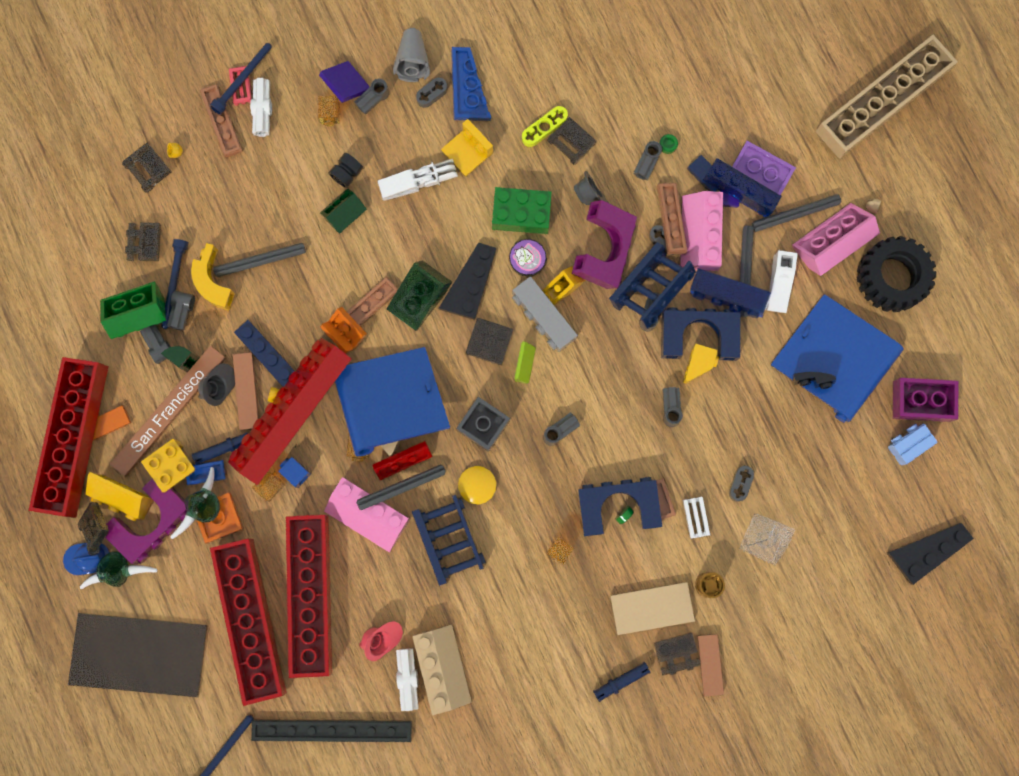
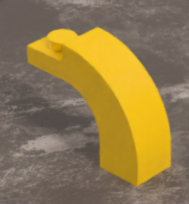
[191,243,235,311]

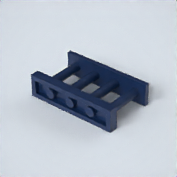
[609,242,696,329]
[412,495,486,586]

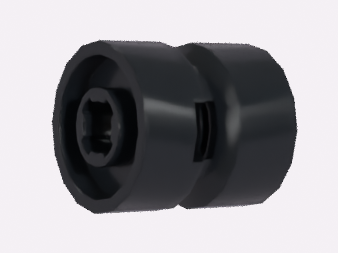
[328,152,363,189]

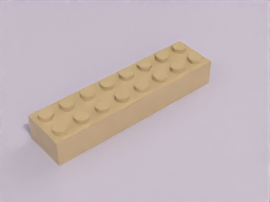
[815,35,958,159]

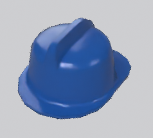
[63,542,110,575]

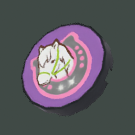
[509,239,547,277]

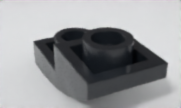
[793,372,836,389]

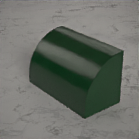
[320,189,367,234]
[161,346,199,372]

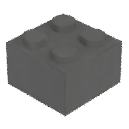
[456,397,510,452]

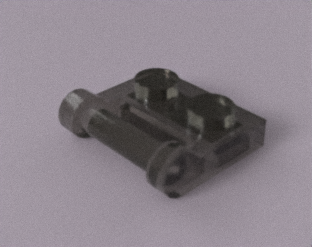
[547,117,597,165]
[122,142,172,193]
[77,502,109,556]

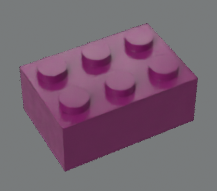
[893,378,959,422]

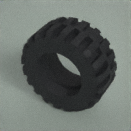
[857,236,937,312]

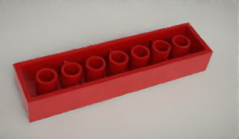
[228,338,352,485]
[28,357,109,518]
[286,515,332,678]
[210,538,287,706]

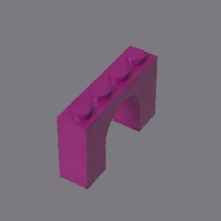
[572,200,637,289]
[99,478,193,564]

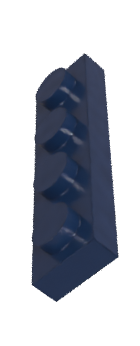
[234,320,295,387]

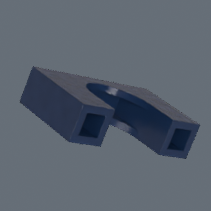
[661,307,740,361]
[578,477,663,537]

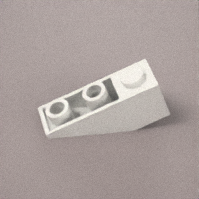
[767,250,798,313]

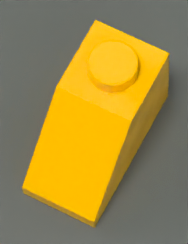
[542,265,586,305]
[682,344,719,384]

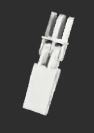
[377,159,458,201]

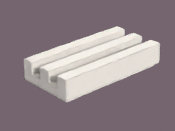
[683,497,710,539]

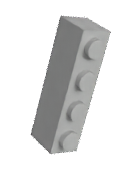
[512,276,578,352]

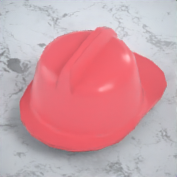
[359,621,403,661]

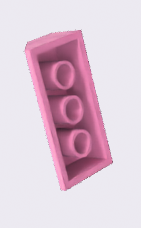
[680,191,723,271]
[792,203,880,276]
[324,477,410,552]

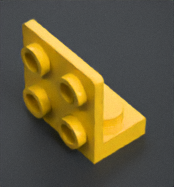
[441,119,493,176]
[141,439,195,493]

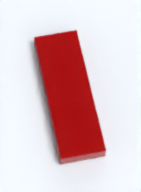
[372,441,433,480]

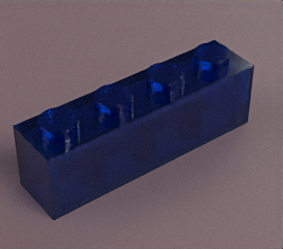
[703,158,782,217]
[690,268,771,318]

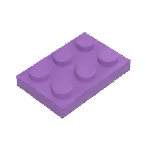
[728,141,796,201]

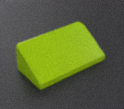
[514,341,536,384]

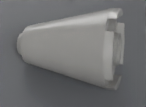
[393,28,430,82]

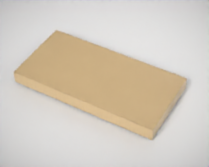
[610,582,695,635]

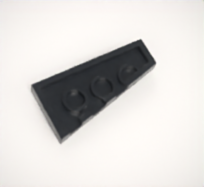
[439,243,496,320]
[887,523,974,585]

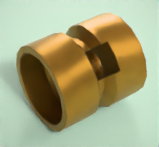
[695,572,725,598]

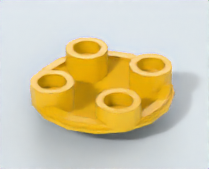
[458,466,496,505]

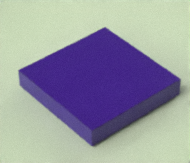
[319,61,370,103]

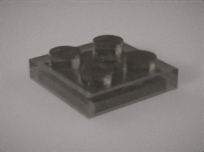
[466,317,513,366]

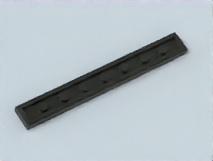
[251,720,412,742]

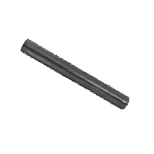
[752,194,842,232]
[738,225,754,317]
[213,243,306,277]
[356,465,446,510]

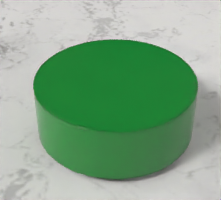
[659,134,678,154]
[615,506,634,524]

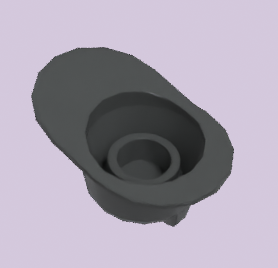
[574,171,610,205]
[198,364,235,406]

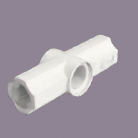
[250,78,272,137]
[396,648,419,711]

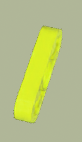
[522,106,568,147]

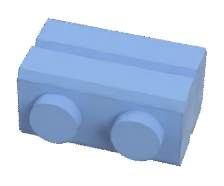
[888,423,938,466]

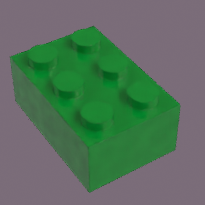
[492,187,552,234]
[100,281,166,339]

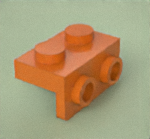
[320,307,367,354]

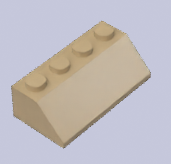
[412,625,472,716]

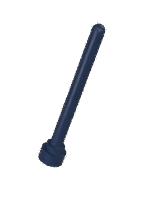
[209,43,272,115]
[161,239,189,329]
[200,715,254,776]

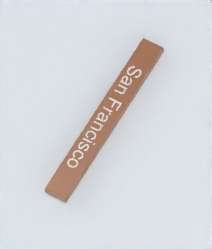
[110,345,226,477]

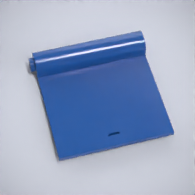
[771,294,904,423]
[335,347,450,456]

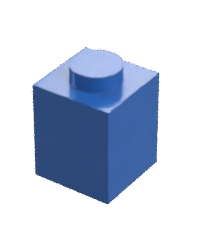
[278,457,311,488]

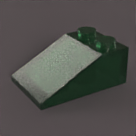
[387,260,452,331]

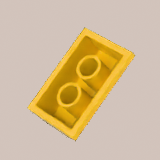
[86,472,153,521]

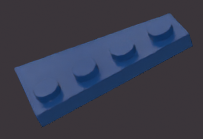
[451,47,491,121]

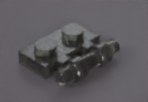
[125,222,161,261]
[653,632,701,676]

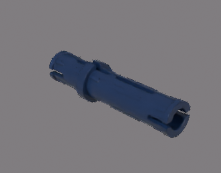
[192,432,248,465]
[593,662,651,702]

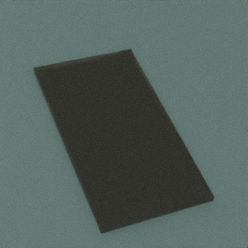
[68,613,207,697]

